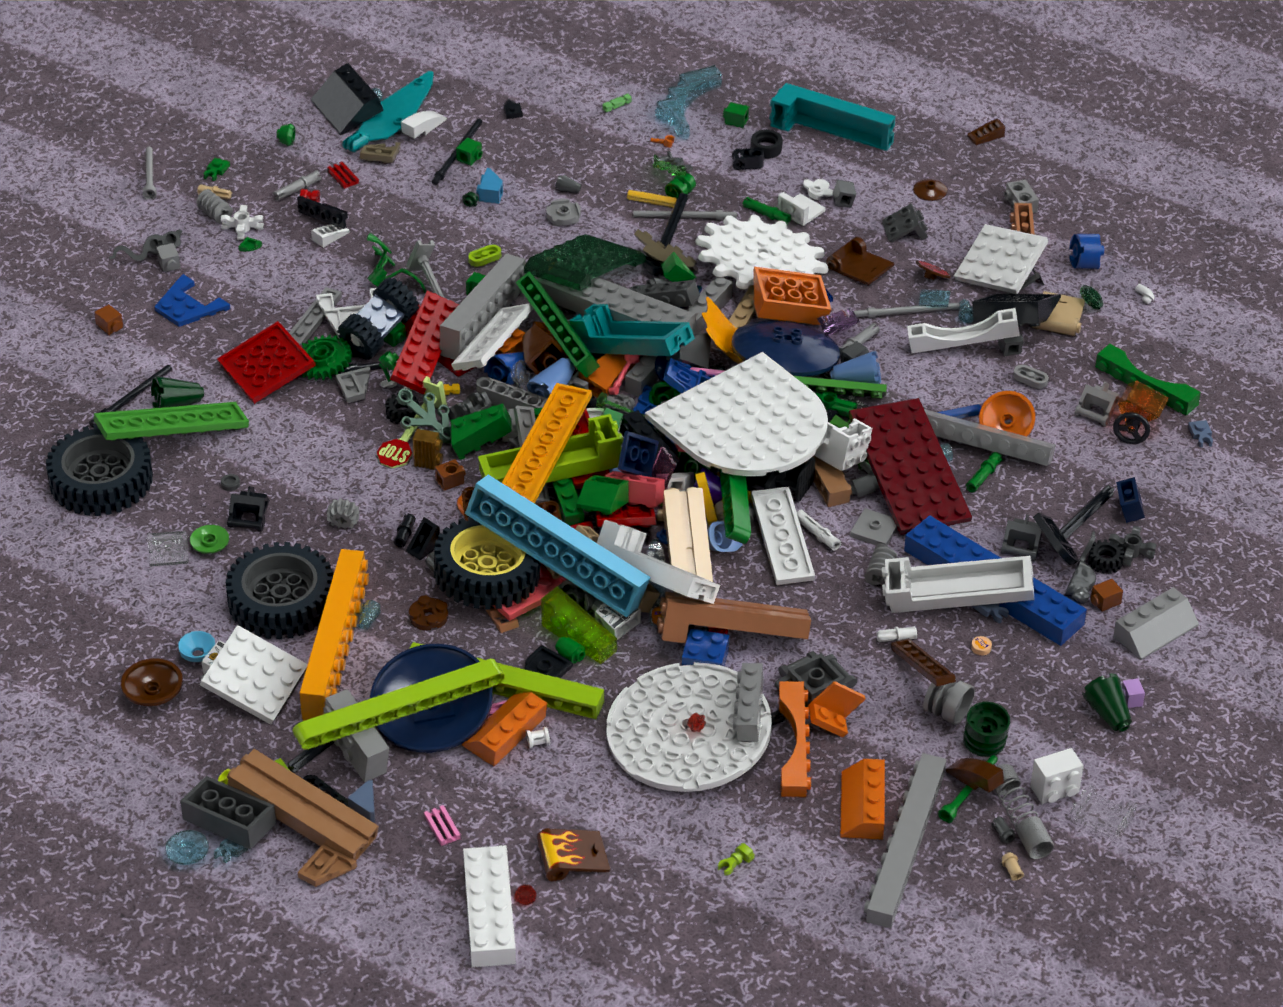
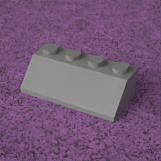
[1113,587,1199,660]

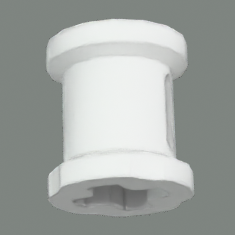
[526,727,550,749]

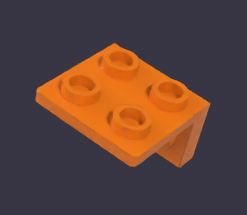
[808,681,866,737]

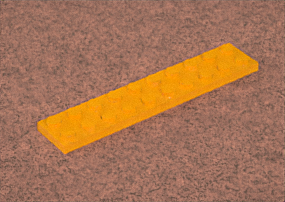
[502,383,592,504]

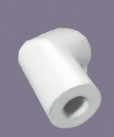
[1135,284,1155,304]

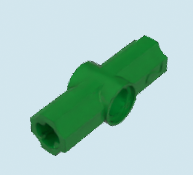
[814,392,857,417]

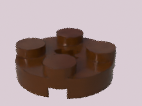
[409,595,448,631]

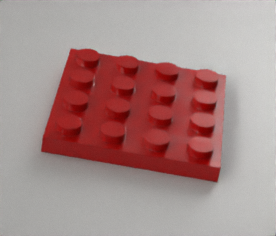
[217,321,316,404]

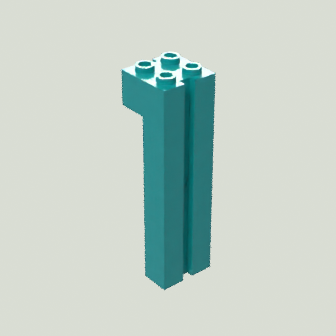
[769,83,896,151]
[569,304,695,356]

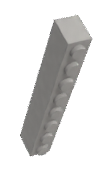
[924,409,1056,466]

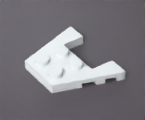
[316,288,376,339]

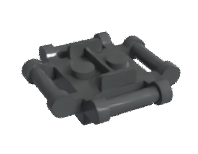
[774,651,857,707]

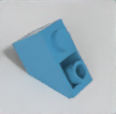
[476,168,503,204]

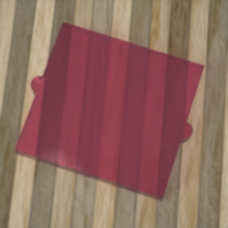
[652,447,676,490]

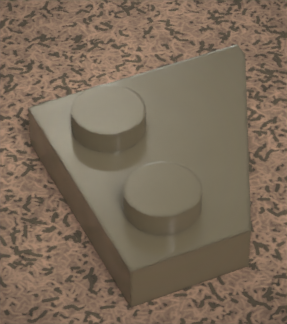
[360,142,401,163]

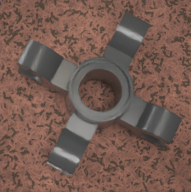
[1109,526,1157,567]

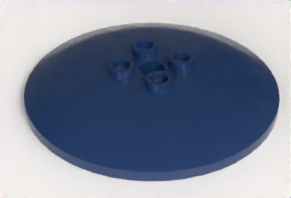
[731,320,840,376]
[370,644,493,753]

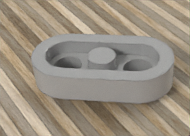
[1013,365,1049,389]

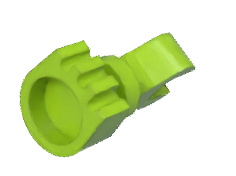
[718,843,755,876]

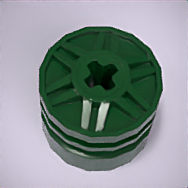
[963,701,1010,757]

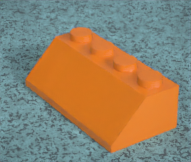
[462,692,547,766]
[840,759,885,840]

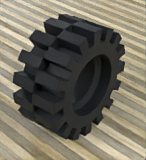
[385,393,419,424]
[1088,539,1124,574]

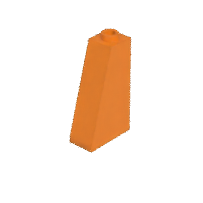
[579,354,636,399]

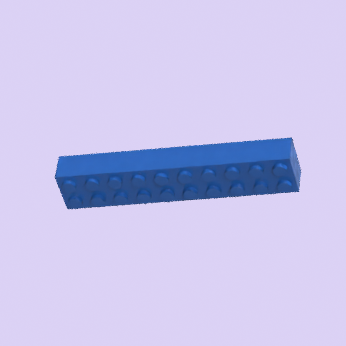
[904,515,1087,646]

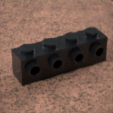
[619,410,681,477]

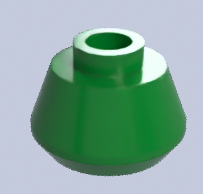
[276,124,296,146]

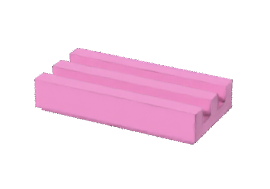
[424,805,461,846]

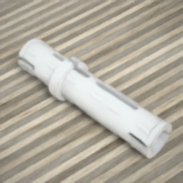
[797,510,841,551]

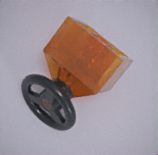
[1113,380,1169,444]

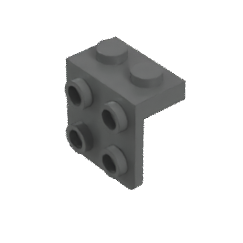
[882,203,928,242]

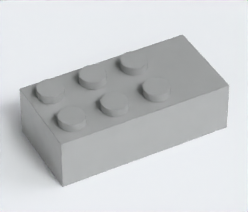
[323,689,390,783]

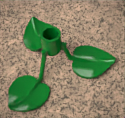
[367,233,426,294]

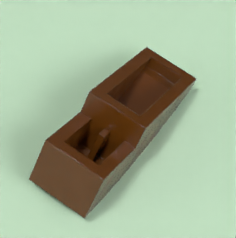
[946,758,1004,793]

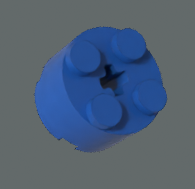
[1069,234,1105,269]

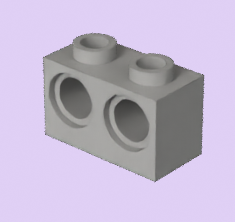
[1004,179,1039,213]

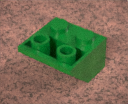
[576,475,629,515]

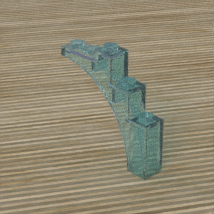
[655,65,722,140]

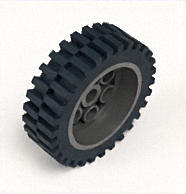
[46,425,153,516]
[225,542,333,639]

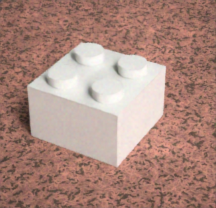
[1030,748,1084,804]

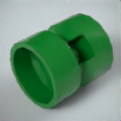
[665,171,696,198]

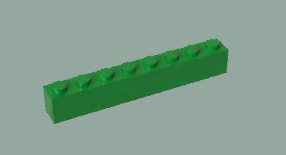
[515,271,600,378]

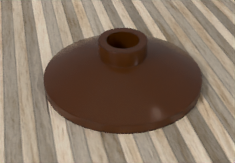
[913,179,947,201]

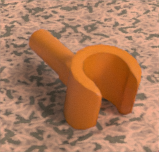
[651,135,674,147]

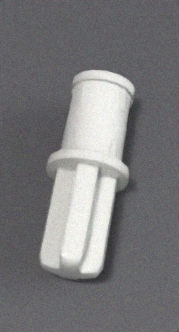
[876,626,917,642]

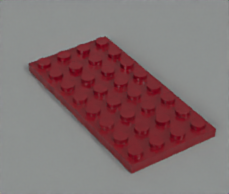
[848,398,972,535]

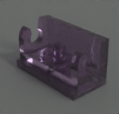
[818,308,860,336]

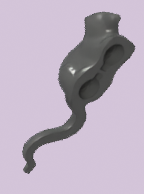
[109,229,182,261]
[1064,531,1096,605]

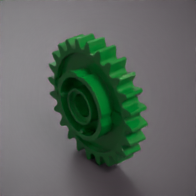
[302,334,353,381]

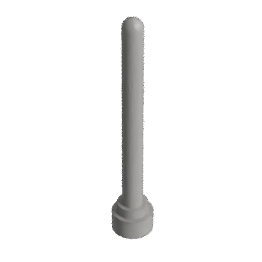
[143,146,157,199]

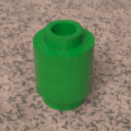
[555,637,586,664]

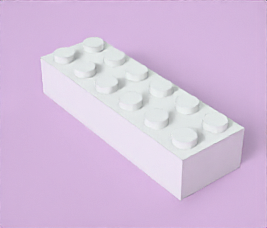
[463,846,516,967]

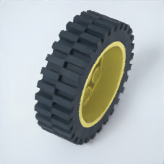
[434,516,541,610]

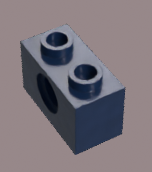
[1116,477,1145,523]

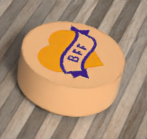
[971,636,992,656]

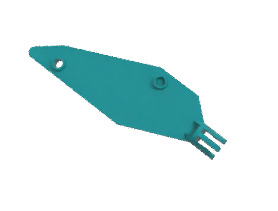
[342,71,434,153]

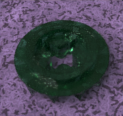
[1079,285,1103,310]

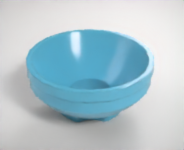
[178,631,215,662]

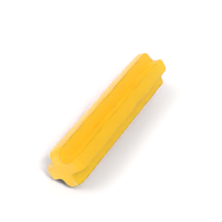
[627,190,677,208]

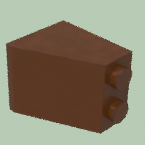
[522,324,570,375]

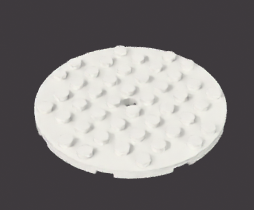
[607,662,772,792]

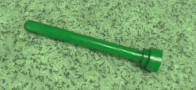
[938,755,998,823]

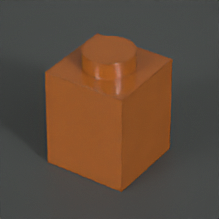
[94,304,123,335]
[1090,579,1123,612]

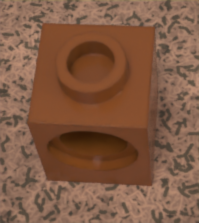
[435,459,466,491]

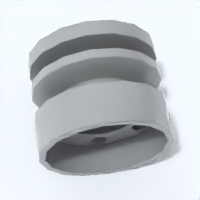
[923,681,975,725]

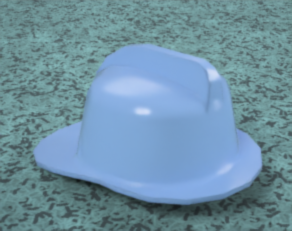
[707,521,743,552]

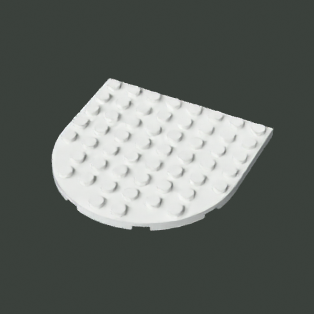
[645,352,828,476]

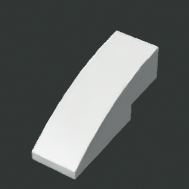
[401,111,447,139]

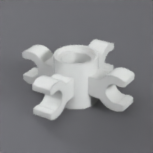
[221,205,264,240]

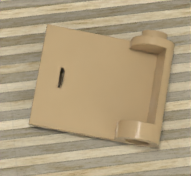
[1032,291,1086,336]

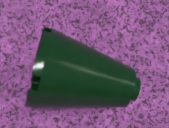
[151,376,204,408]
[1082,673,1132,732]

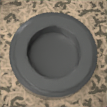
[221,474,240,491]

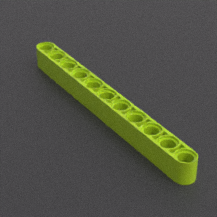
[292,659,505,749]

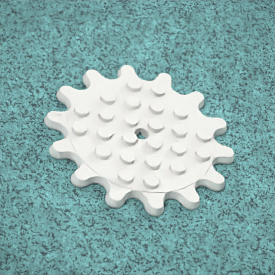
[695,215,828,289]

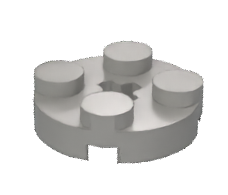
[546,199,581,226]

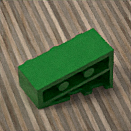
[451,403,512,460]

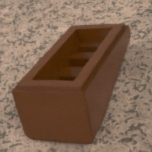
[967,118,1005,145]

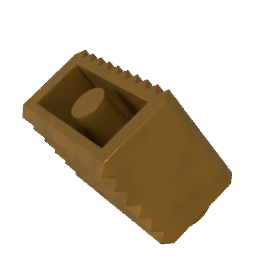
[413,429,443,470]

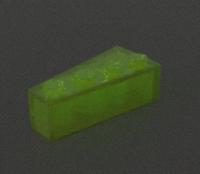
[541,586,617,664]

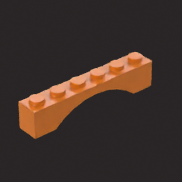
[778,681,811,797]

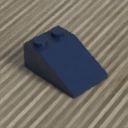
[618,431,659,477]

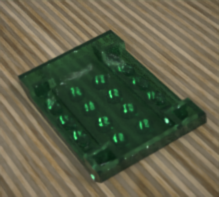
[524,234,646,291]

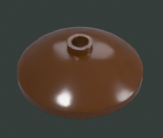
[121,658,183,706]

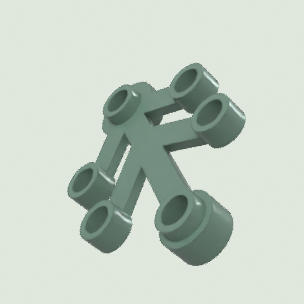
[396,388,451,443]

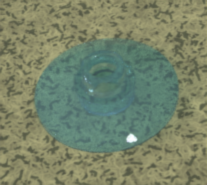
[165,830,209,865]

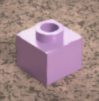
[1122,678,1145,708]

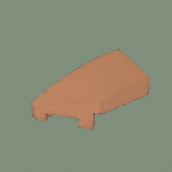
[484,605,519,633]

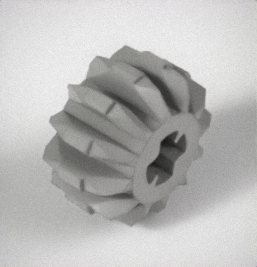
[327,498,359,530]

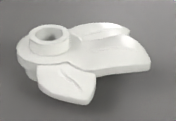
[803,179,833,200]

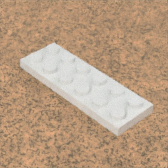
[451,303,533,371]
[751,487,815,585]

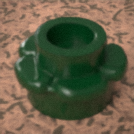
[462,191,479,207]

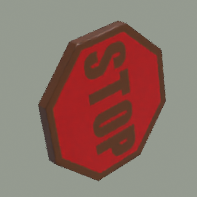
[916,260,951,280]

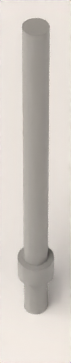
[633,210,737,220]
[853,303,959,318]

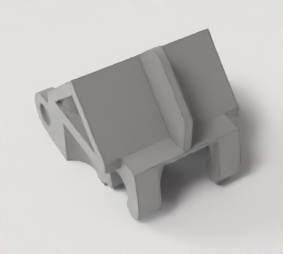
[1074,381,1121,427]

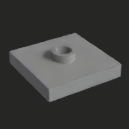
[850,508,897,545]

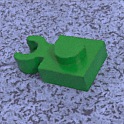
[204,158,230,181]

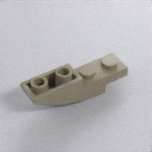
[634,229,698,272]

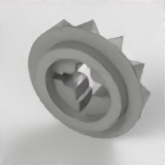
[606,394,635,411]

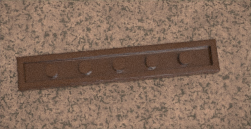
[891,638,956,687]

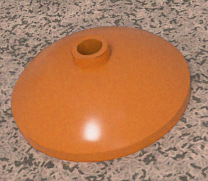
[979,391,1036,437]

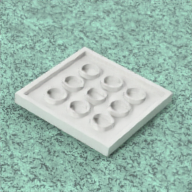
[954,224,1048,294]
[200,625,308,724]

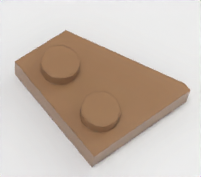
[298,844,357,887]

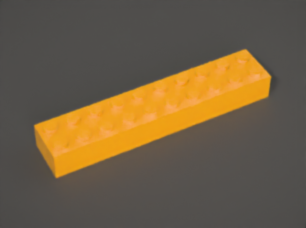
[299,549,369,721]

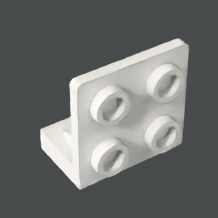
[778,192,825,226]

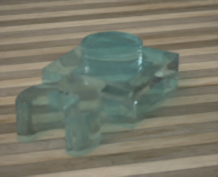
[214,838,248,863]

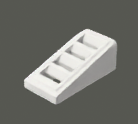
[311,224,350,247]

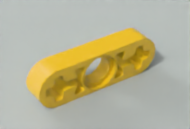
[695,472,717,526]

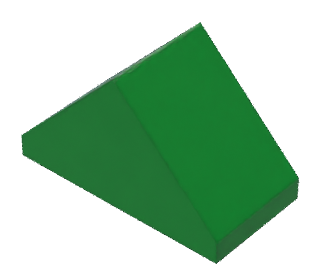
[661,252,696,282]

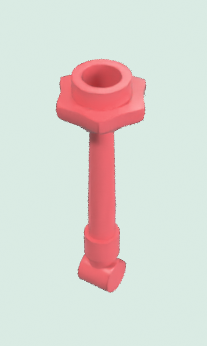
[609,354,639,395]

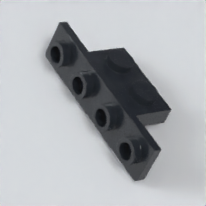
[297,196,348,229]

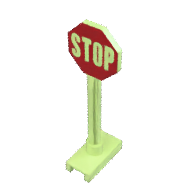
[377,376,447,469]

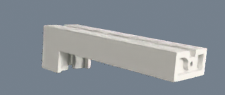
[814,418,873,471]
[597,520,720,604]
[882,556,1034,613]

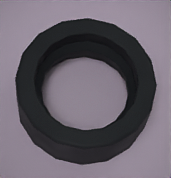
[751,129,783,159]

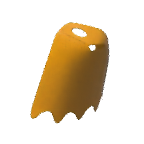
[702,297,744,364]

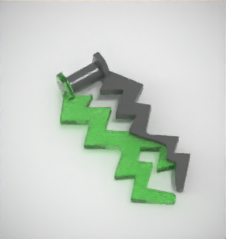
[653,151,693,176]

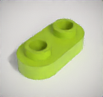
[468,245,501,267]

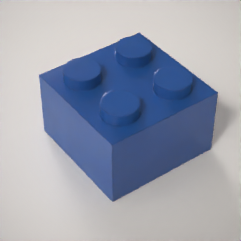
[682,629,729,667]

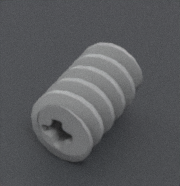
[196,189,233,224]
[865,544,897,585]

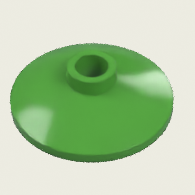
[190,525,229,554]

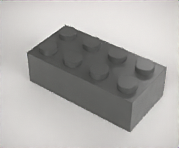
[180,776,277,849]

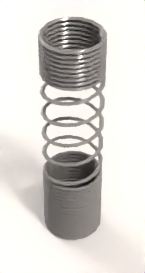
[994,764,1054,859]

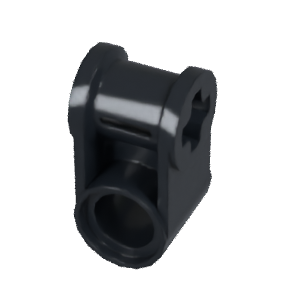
[732,147,764,170]

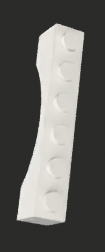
[907,308,1020,354]

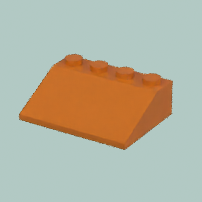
[753,266,832,326]

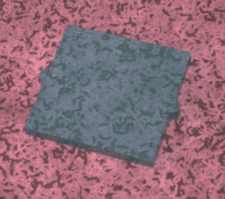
[919,289,951,307]

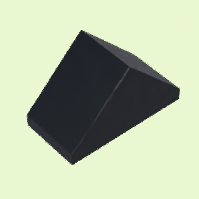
[406,517,440,560]

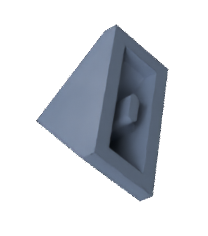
[348,780,375,823]

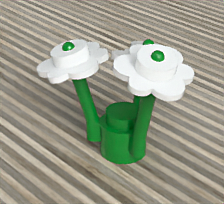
[379,351,412,391]

